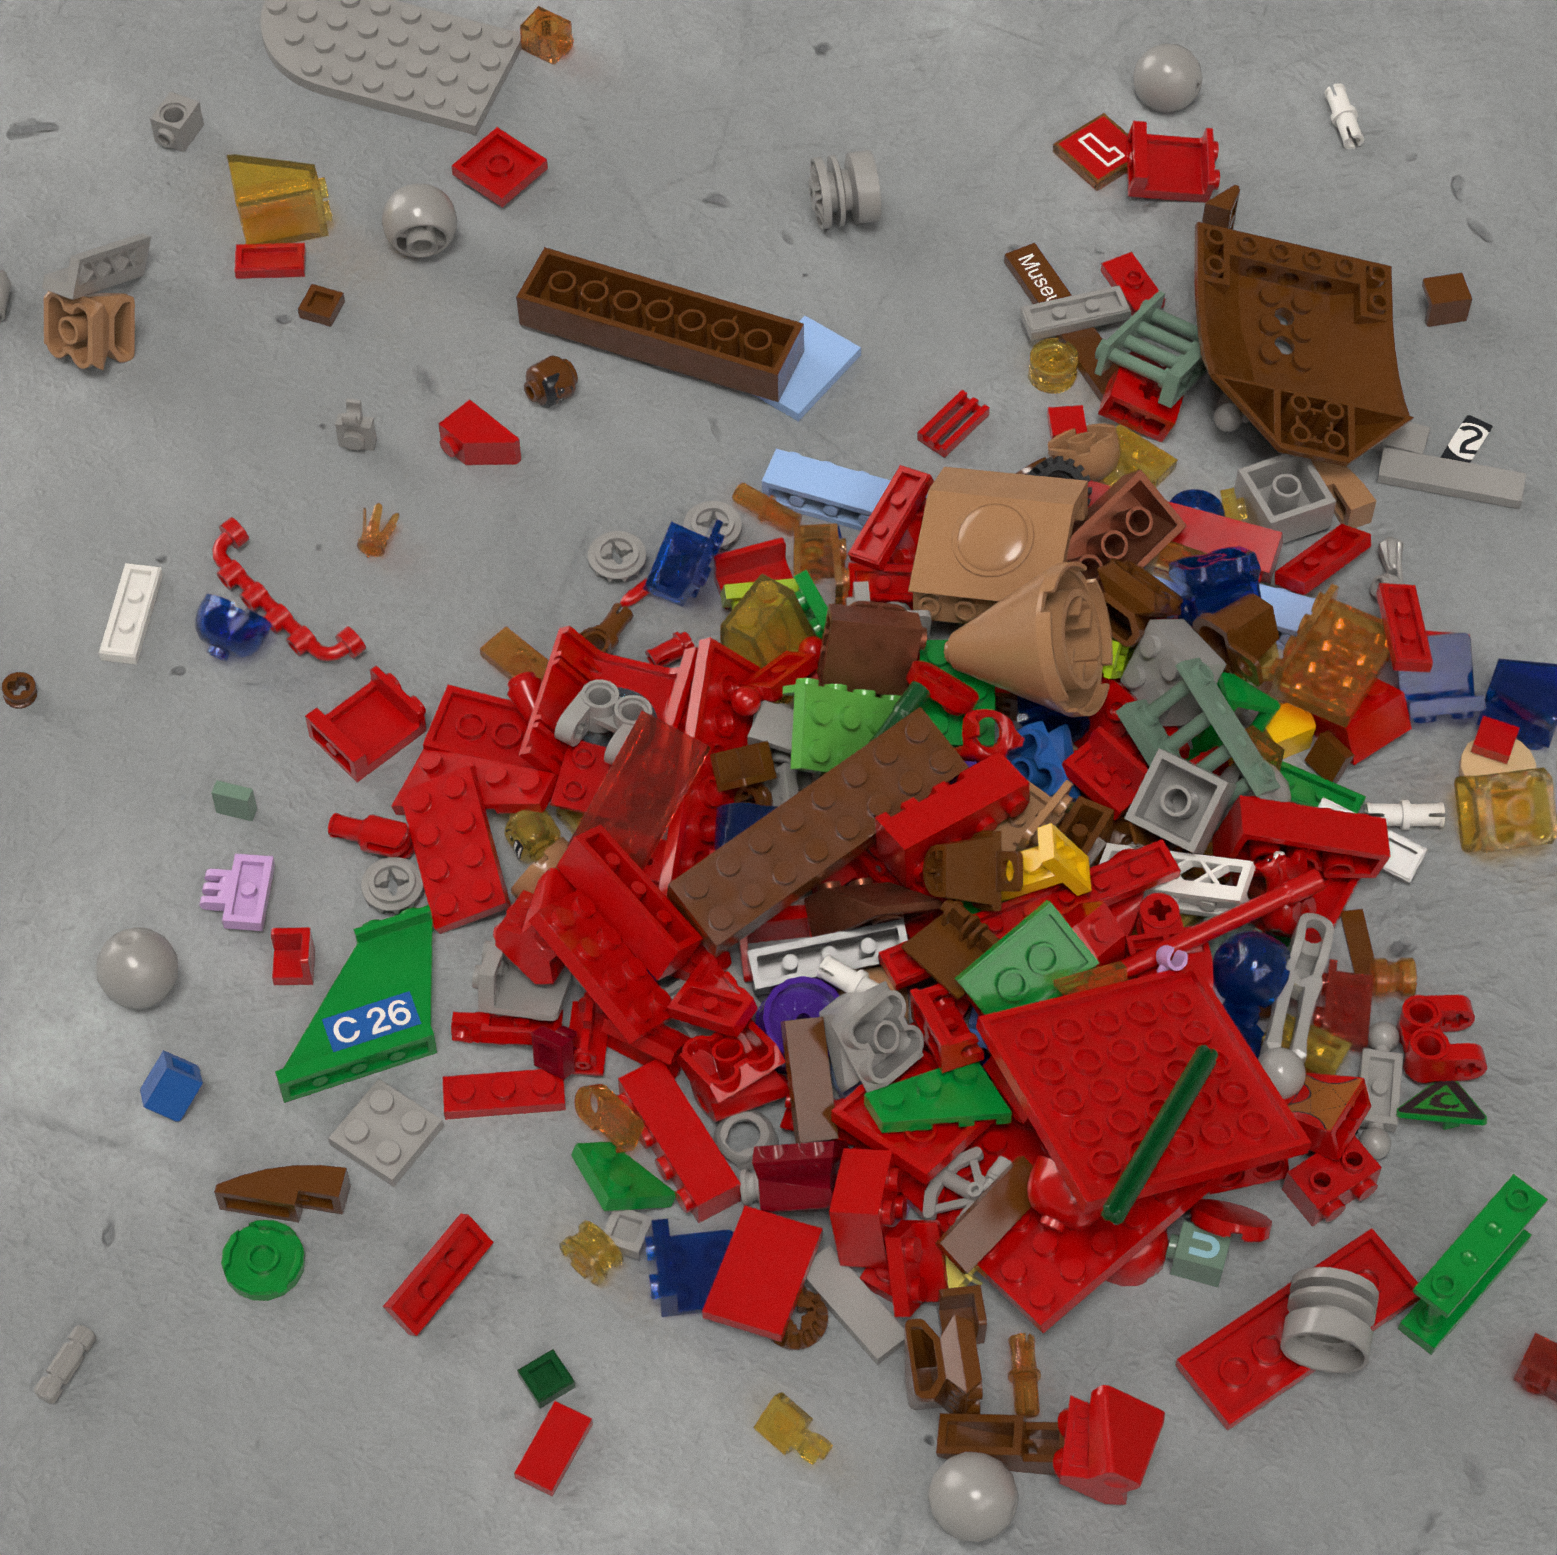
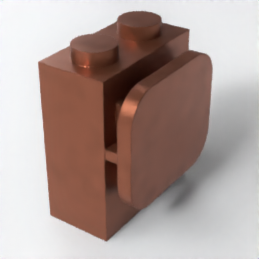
[817,601,927,696]

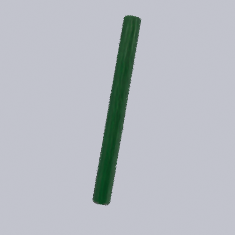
[1101,1045,1218,1225]

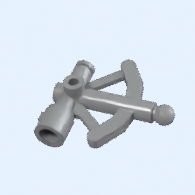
[923,1147,1012,1221]

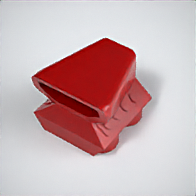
[493,868,576,984]
[676,1019,789,1122]
[1053,1385,1165,1505]

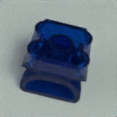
[1169,546,1261,627]
[1476,658,1557,751]

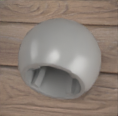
[382,184,457,258]

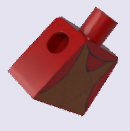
[1284,1073,1371,1161]

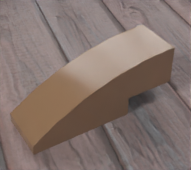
[1283,453,1377,528]

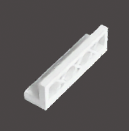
[1099,843,1256,917]

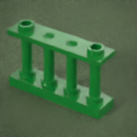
[1398,1174,1548,1355]

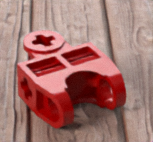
[1125,893,1213,989]

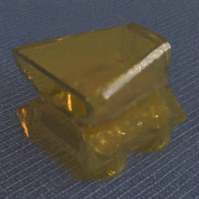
[1454,767,1557,853]

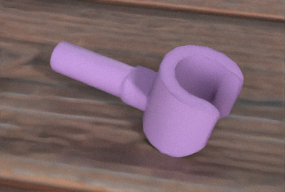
[1156,945,1188,973]

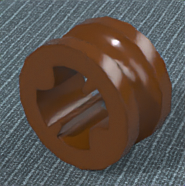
[2,672,37,709]
[734,783,773,820]

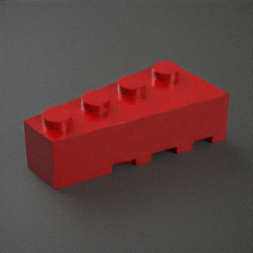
[875,751,1030,889]
[1212,795,1391,878]

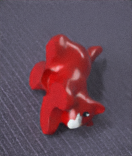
[1253,849,1316,942]

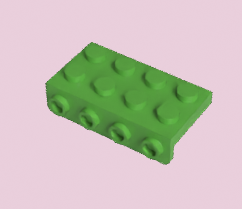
[782,678,901,775]

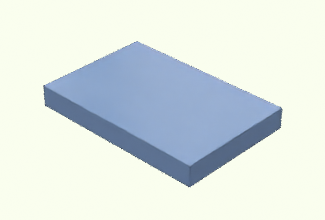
[754,316,861,422]

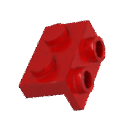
[1062,726,1148,821]

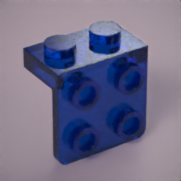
[1397,632,1485,723]
[645,1218,734,1317]

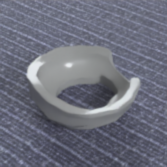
[714,1110,778,1170]

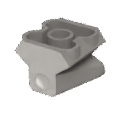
[819,981,924,1093]

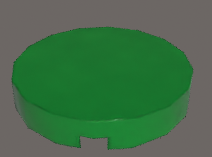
[221,1220,305,1301]

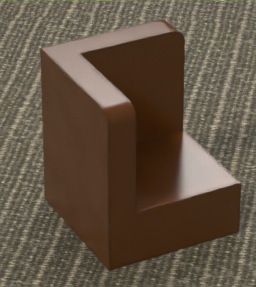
[1422,272,1472,327]
[710,741,777,792]
[937,1285,987,1344]

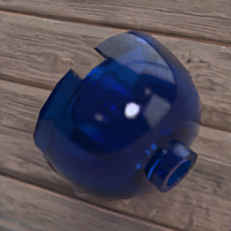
[195,593,272,662]
[1212,930,1291,1013]

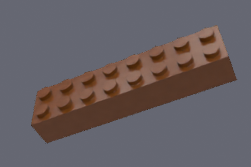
[516,247,804,402]
[667,707,969,957]

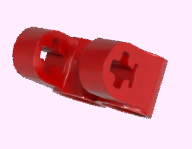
[1396,995,1487,1083]

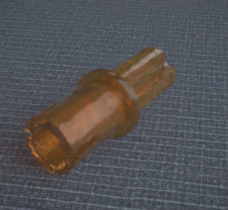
[732,483,802,535]
[1008,1333,1041,1419]

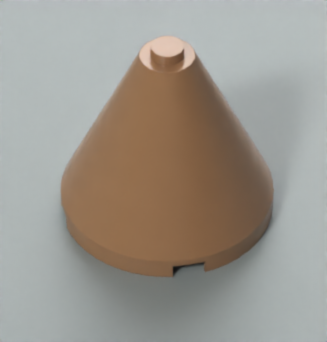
[944,561,1113,717]

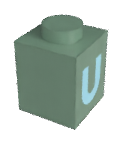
[1166,1221,1232,1287]

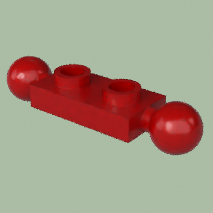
[731,636,822,716]

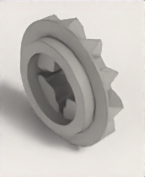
[684,501,742,553]
[588,531,646,582]
[361,857,423,914]

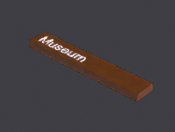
[1004,243,1119,402]

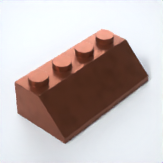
[1066,469,1187,592]

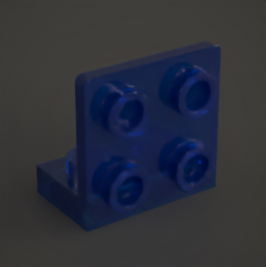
[642,519,725,607]

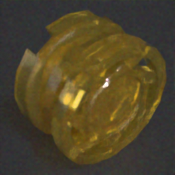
[1028,338,1079,394]
[559,1220,624,1286]

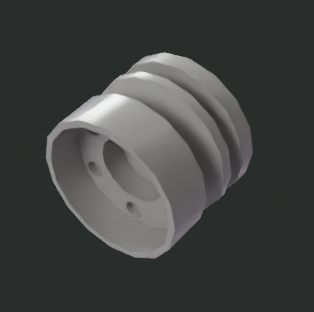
[808,150,881,230]
[1280,1267,1379,1373]

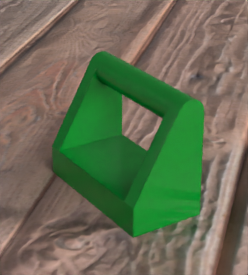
[1191,672,1281,758]

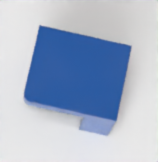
[140,1050,203,1122]

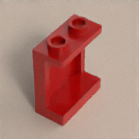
[1126,121,1220,203]
[305,666,427,783]

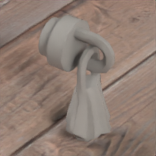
[1371,537,1405,601]

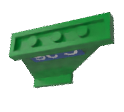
[275,905,437,1103]

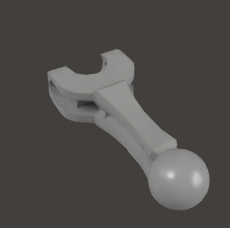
[1258,913,1334,1099]

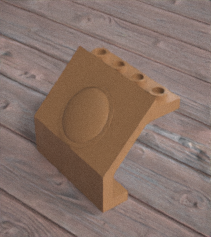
[908,467,1088,624]

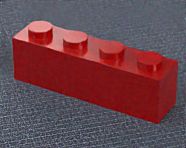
[556,824,703,981]
[615,1059,741,1224]

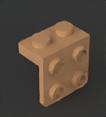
[995,780,1073,851]

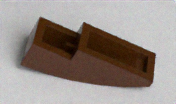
[214,1165,351,1223]
[936,1413,1064,1475]

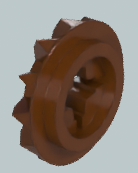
[769,1286,828,1350]

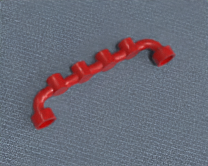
[212,517,366,662]

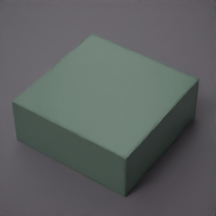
[211,780,257,821]

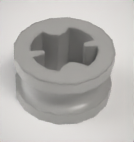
[740,1169,760,1206]

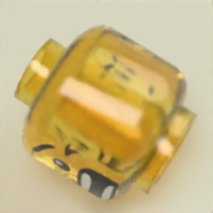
[504,809,561,863]

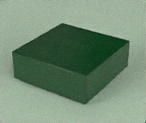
[517,1349,576,1409]

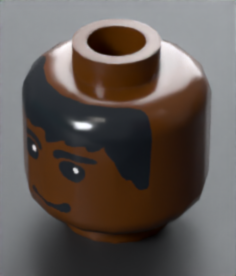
[524,355,578,408]

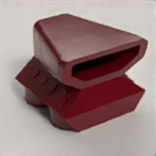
[752,1141,849,1212]

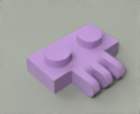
[199,854,275,931]

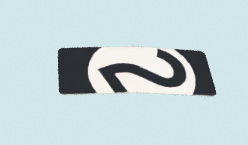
[1441,415,1493,463]

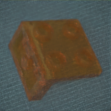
[792,523,850,605]

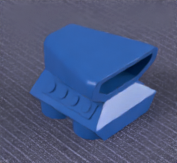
[1007,721,1081,811]

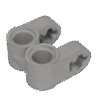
[554,680,652,770]

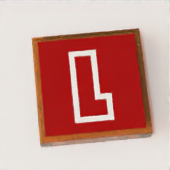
[1053,113,1128,191]

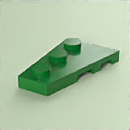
[864,1061,1012,1133]

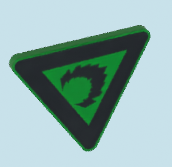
[1396,1081,1487,1130]

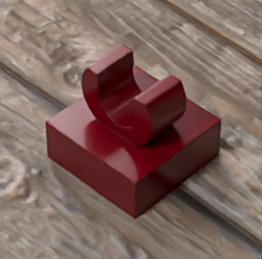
[531,1026,578,1079]

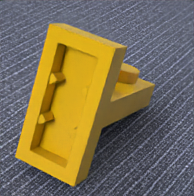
[1001,823,1091,902]

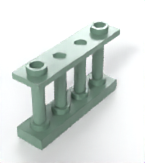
[1094,290,1207,408]
[1115,657,1281,836]

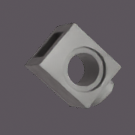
[150,92,204,152]

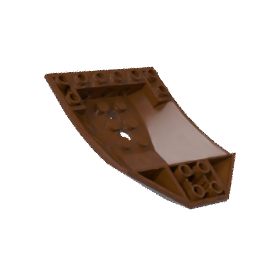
[1194,222,1414,467]

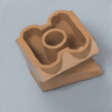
[44,291,135,370]

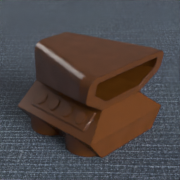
[1097,558,1183,647]
[904,1313,983,1414]

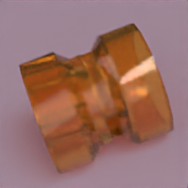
[1370,957,1417,997]

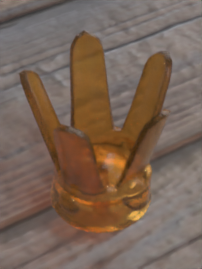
[357,503,400,558]

